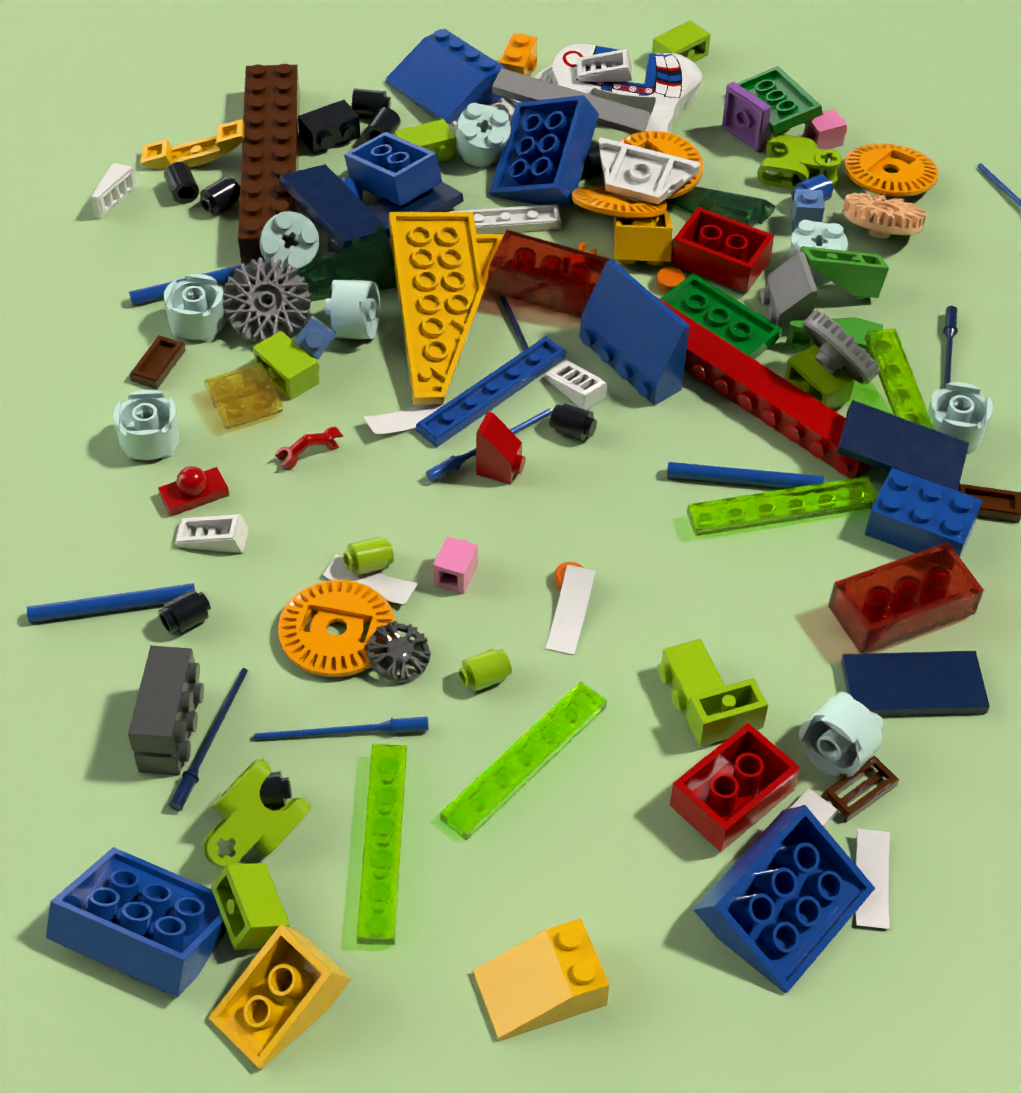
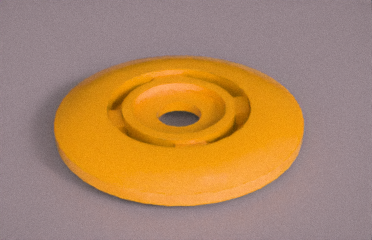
[619,131,703,199]
[844,143,938,197]
[571,186,667,218]
[278,580,395,677]

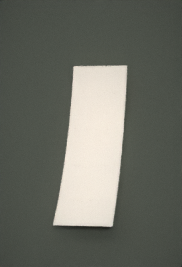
[363,402,445,434]
[323,554,418,605]
[545,564,596,655]
[856,828,890,929]

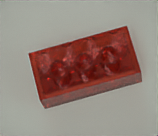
[486,230,615,318]
[828,542,984,654]

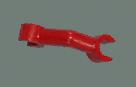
[275,427,344,470]

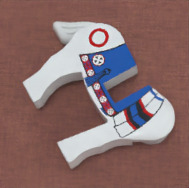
[533,44,702,134]

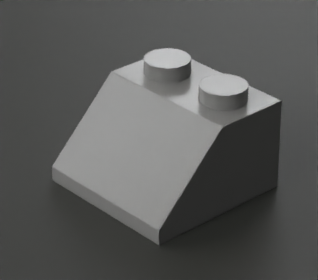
[760,252,818,336]

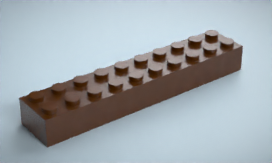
[238,64,300,264]

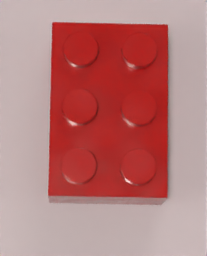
[671,207,774,294]
[670,723,801,852]

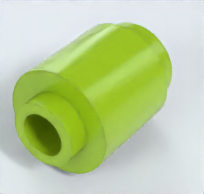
[343,537,394,575]
[459,649,512,692]

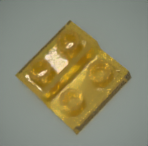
[204,362,283,430]

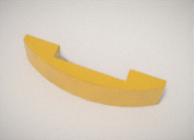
[141,119,244,169]

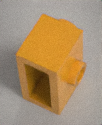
[499,33,538,77]

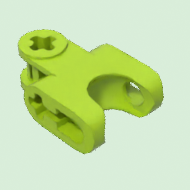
[757,134,842,190]
[203,758,311,867]

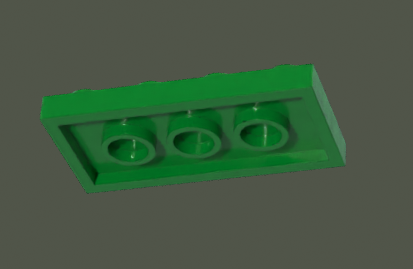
[737,66,823,135]
[660,273,783,359]

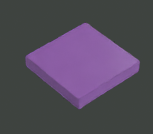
[722,81,771,153]

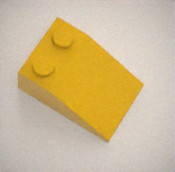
[614,210,673,265]
[473,918,610,1042]
[208,924,352,1069]

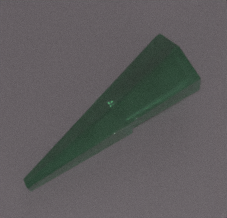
[665,186,776,227]
[264,224,397,305]

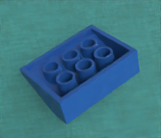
[386,29,506,123]
[489,95,599,207]
[579,259,690,406]
[693,805,875,993]
[46,847,227,997]

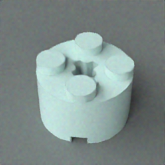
[455,103,511,168]
[260,211,319,271]
[787,220,848,285]
[164,274,227,342]
[325,280,380,339]
[924,382,993,453]
[113,390,181,461]
[799,692,884,777]

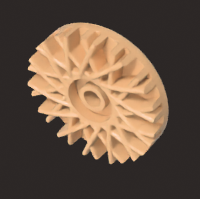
[842,192,927,239]

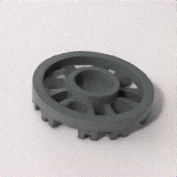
[367,621,431,683]

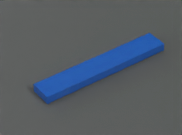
[416,336,566,448]

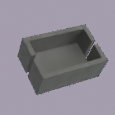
[128,645,204,775]

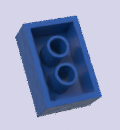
[344,132,442,206]
[865,468,983,568]

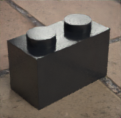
[298,99,361,154]

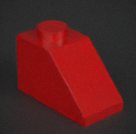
[476,411,526,485]

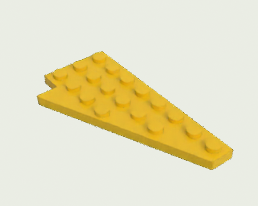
[388,212,503,405]

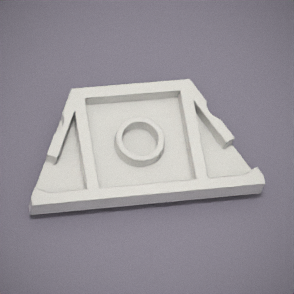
[599,137,700,204]

